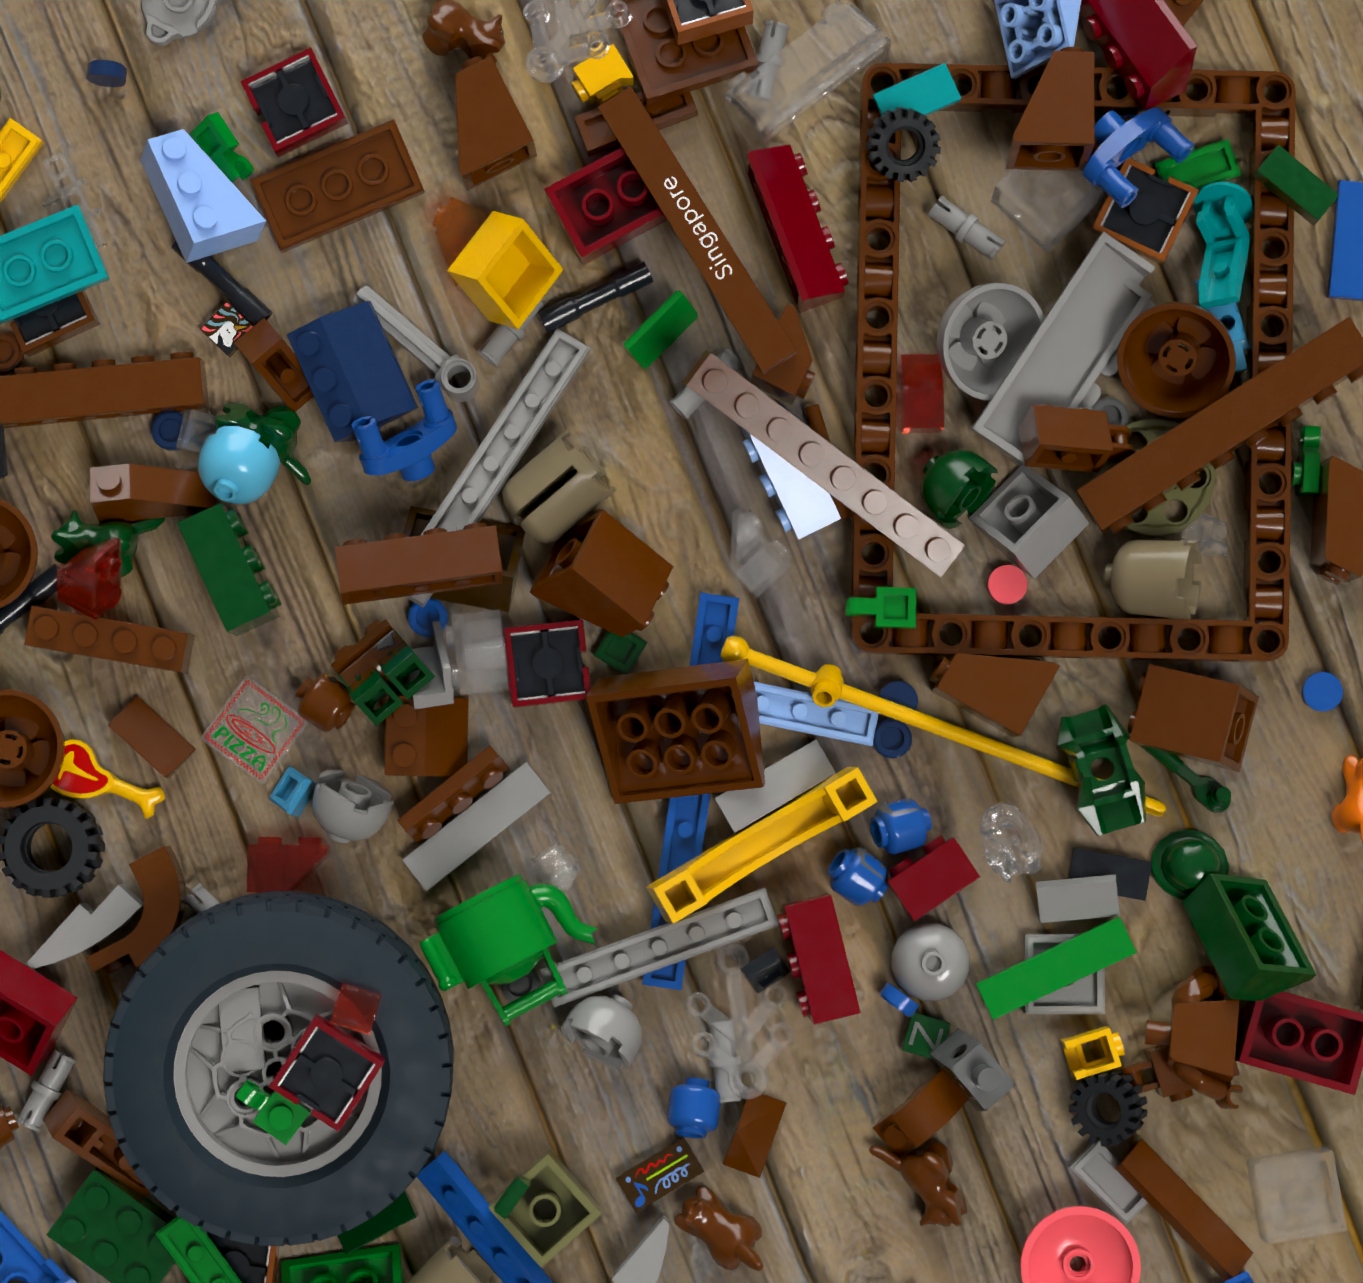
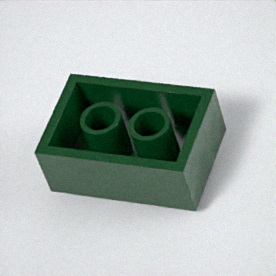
[177,503,282,636]
[46,1168,176,1283]

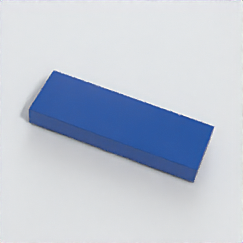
[1327,180,1363,302]

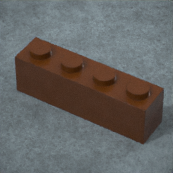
[335,523,503,605]
[24,606,195,674]

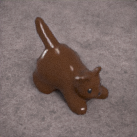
[423,0,505,65]
[869,1141,967,1227]
[675,1185,763,1271]

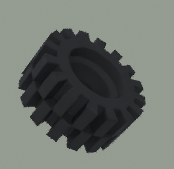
[865,107,941,182]
[1069,1069,1148,1147]

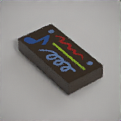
[616,1137,704,1213]

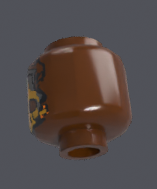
[295,673,356,732]

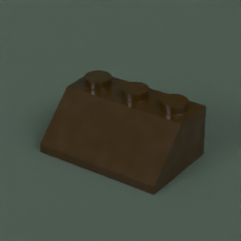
[402,506,526,613]

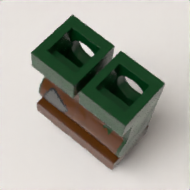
[331,619,435,726]

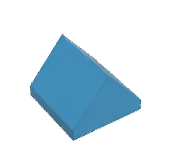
[269,766,317,818]

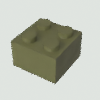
[488,1149,602,1268]

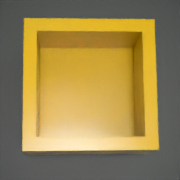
[447,211,564,330]

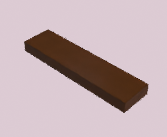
[1115,1139,1253,1281]

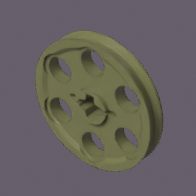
[1095,418,1215,537]

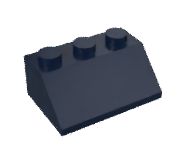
[287,301,419,442]

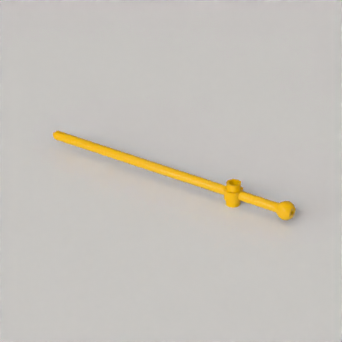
[720,636,1166,817]

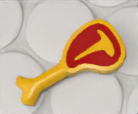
[50,739,165,819]

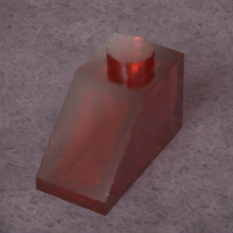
[901,354,944,433]

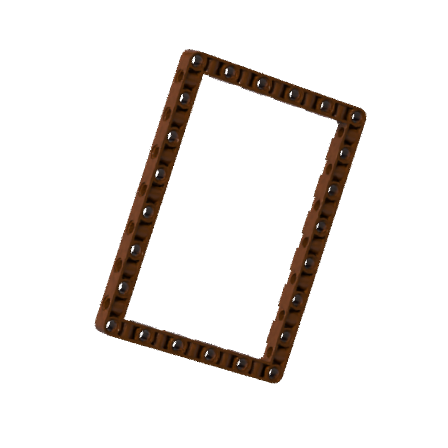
[850,63,1296,662]

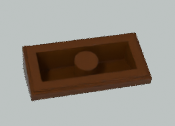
[108,696,196,778]

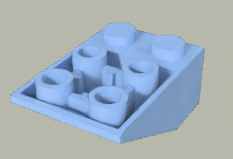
[994,0,1081,79]

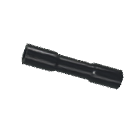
[171,241,273,326]
[538,261,654,333]
[0,563,70,635]

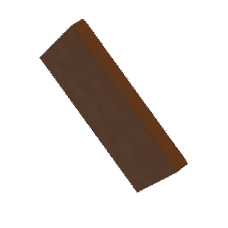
[250,119,425,253]

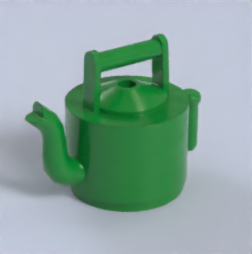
[420,874,598,1027]

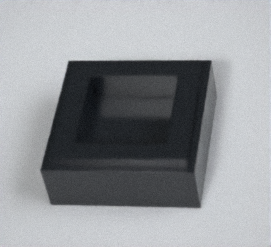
[741,947,790,993]

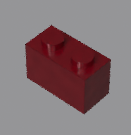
[885,835,980,921]

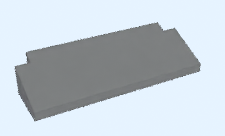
[971,231,1155,466]

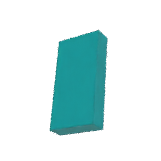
[873,63,961,117]

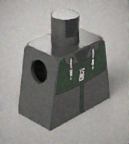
[929,1028,1015,1111]

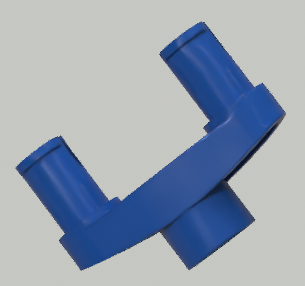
[1082,107,1194,208]
[351,380,457,481]

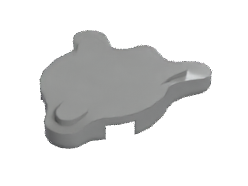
[141,0,221,46]

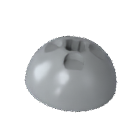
[937,283,1045,400]

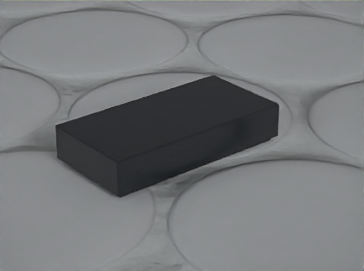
[1067,847,1152,901]

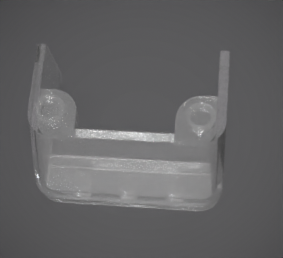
[724,0,892,150]

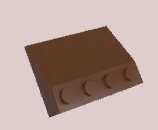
[586,659,765,804]

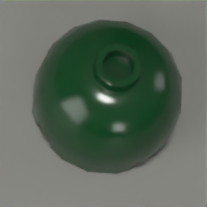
[920,449,998,529]

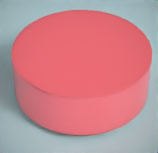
[987,565,1028,605]

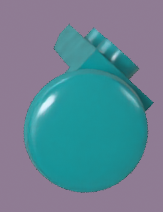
[1194,182,1253,308]

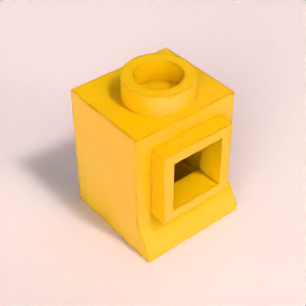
[571,44,634,105]
[1060,1026,1125,1080]

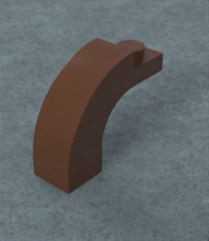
[87,846,186,974]

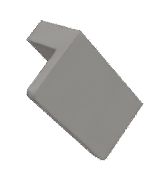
[407,621,454,709]

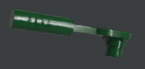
[1140,746,1231,813]

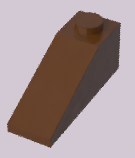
[90,464,217,524]
[43,1089,150,1197]

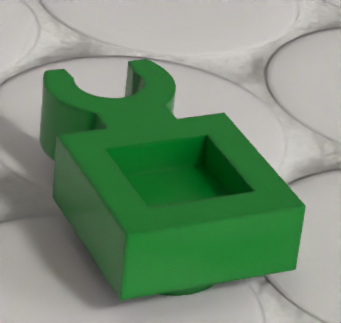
[1291,426,1321,496]

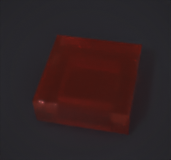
[330,982,382,1035]

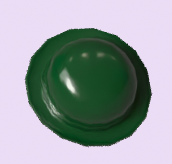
[1151,829,1229,901]

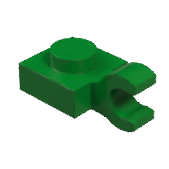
[189,112,254,183]
[845,587,916,629]
[236,1079,311,1145]

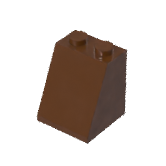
[1006,47,1094,171]
[455,56,537,191]
[1310,456,1363,585]
[530,509,674,637]
[929,653,1060,738]
[1128,664,1259,772]

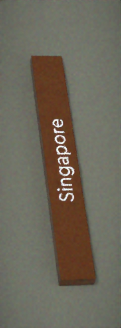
[598,86,798,375]

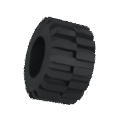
[0,798,105,898]

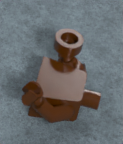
[1145,965,1243,1109]

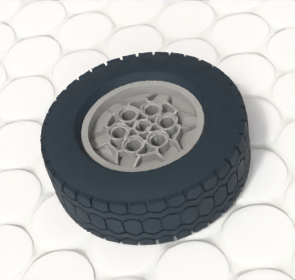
[103,891,454,1246]

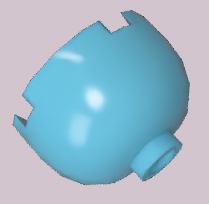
[198,426,280,504]

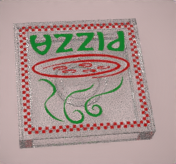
[199,675,310,785]

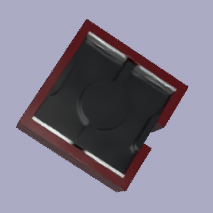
[240,47,348,158]
[504,620,591,708]
[269,1013,385,1132]

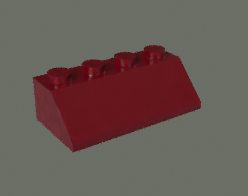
[1079,0,1197,110]
[745,145,849,313]

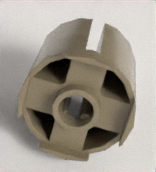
[502,430,617,543]

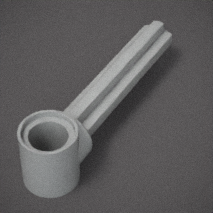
[353,286,479,402]

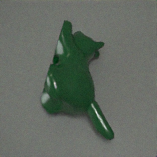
[214,403,311,485]
[51,510,165,580]

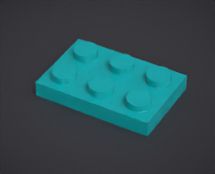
[0,204,110,324]

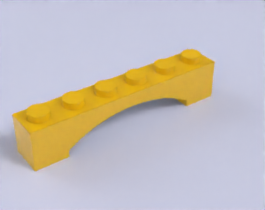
[646,767,878,924]

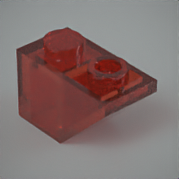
[57,537,122,620]
[247,837,331,893]

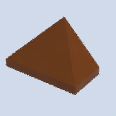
[722,1089,786,1178]

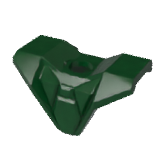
[1056,705,1146,836]

